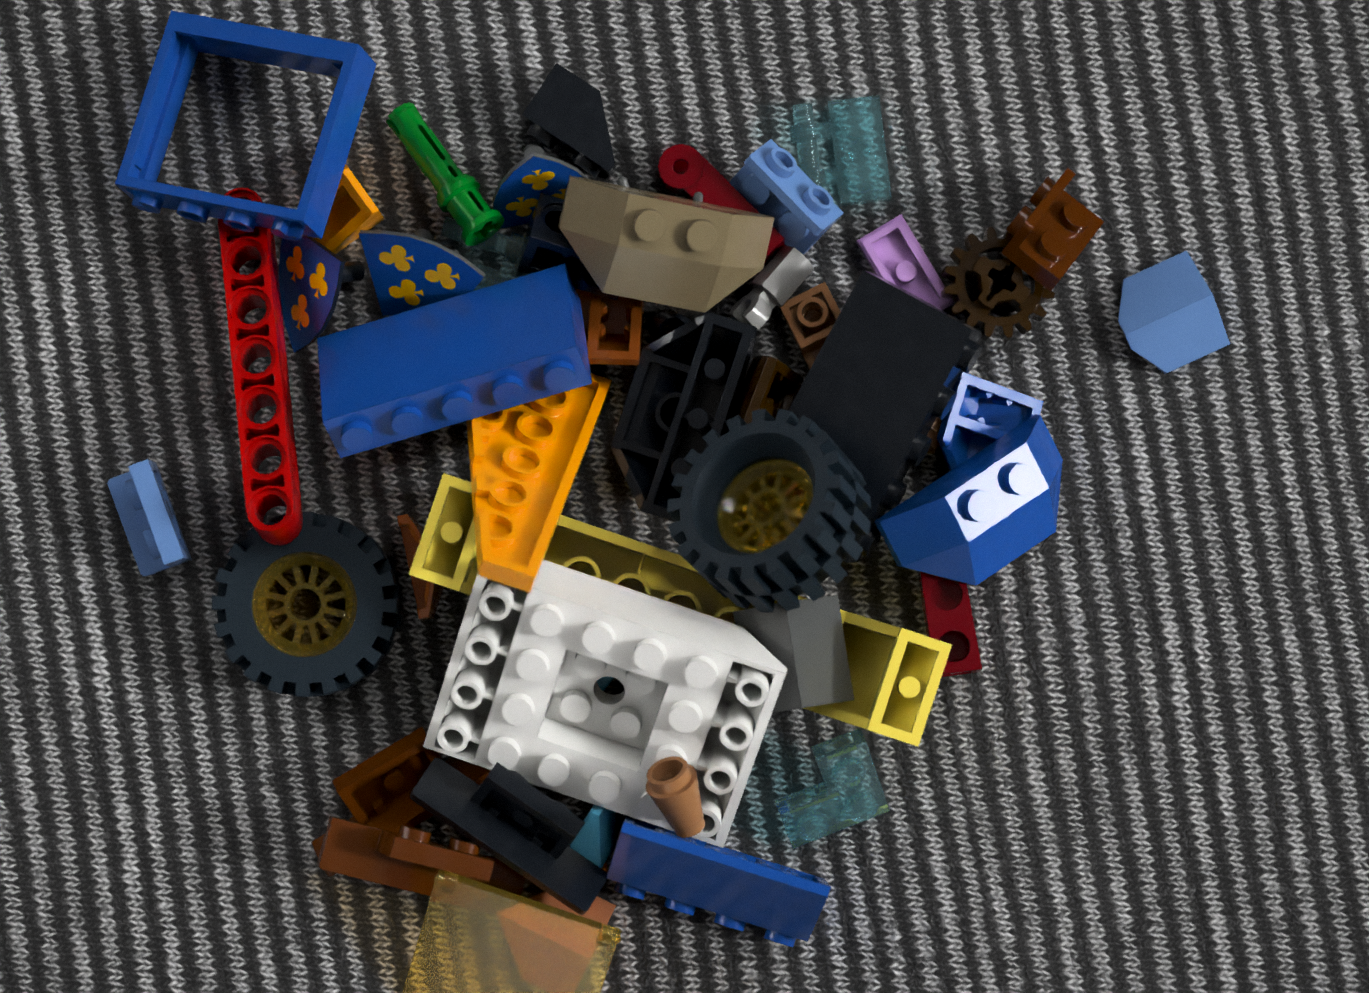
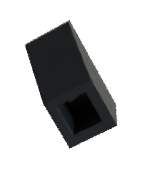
[522,63,616,178]

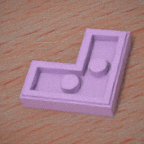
[840,214,955,311]

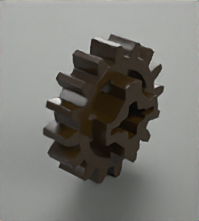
[941,227,1055,342]

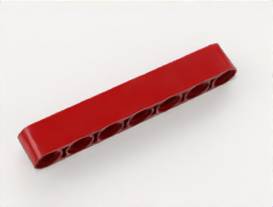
[218,187,303,545]

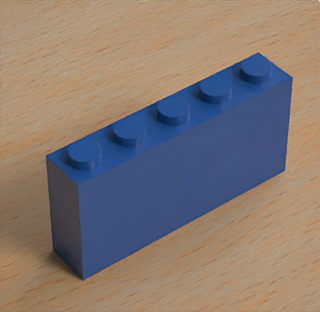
[317,264,592,458]

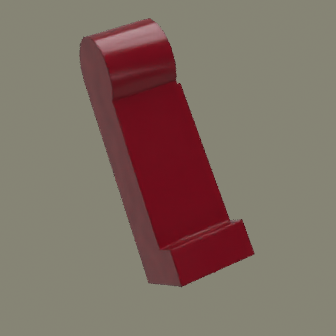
[658,144,785,281]
[918,572,982,677]

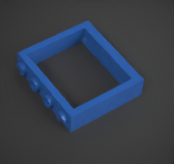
[115,10,376,241]

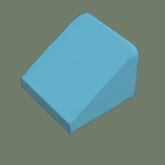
[569,805,616,868]

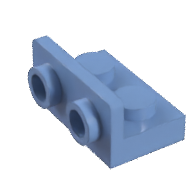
[729,139,844,255]
[107,459,192,576]

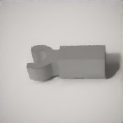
[729,245,814,330]

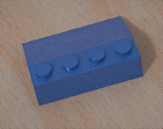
[607,816,831,947]

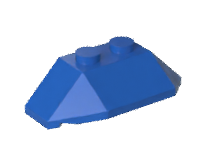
[875,414,1063,586]

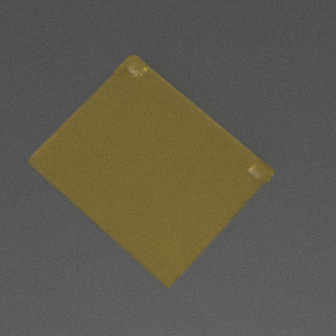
[402,870,621,993]

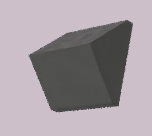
[733,595,854,713]

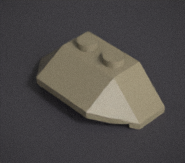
[558,175,774,313]

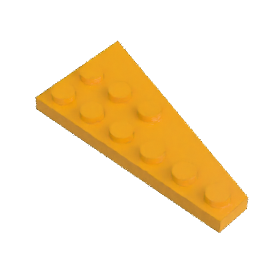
[466,373,612,593]

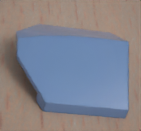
[1118,250,1230,374]

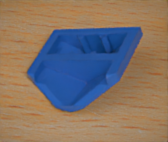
[937,371,1044,471]

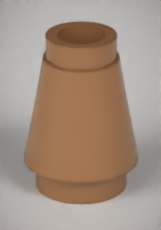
[646,756,705,838]

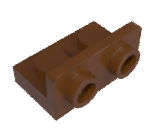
[1001,168,1104,292]

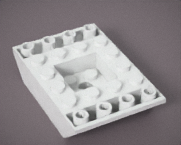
[423,559,787,848]

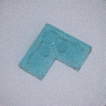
[775,728,890,849]

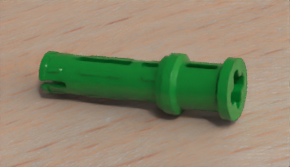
[386,102,504,246]

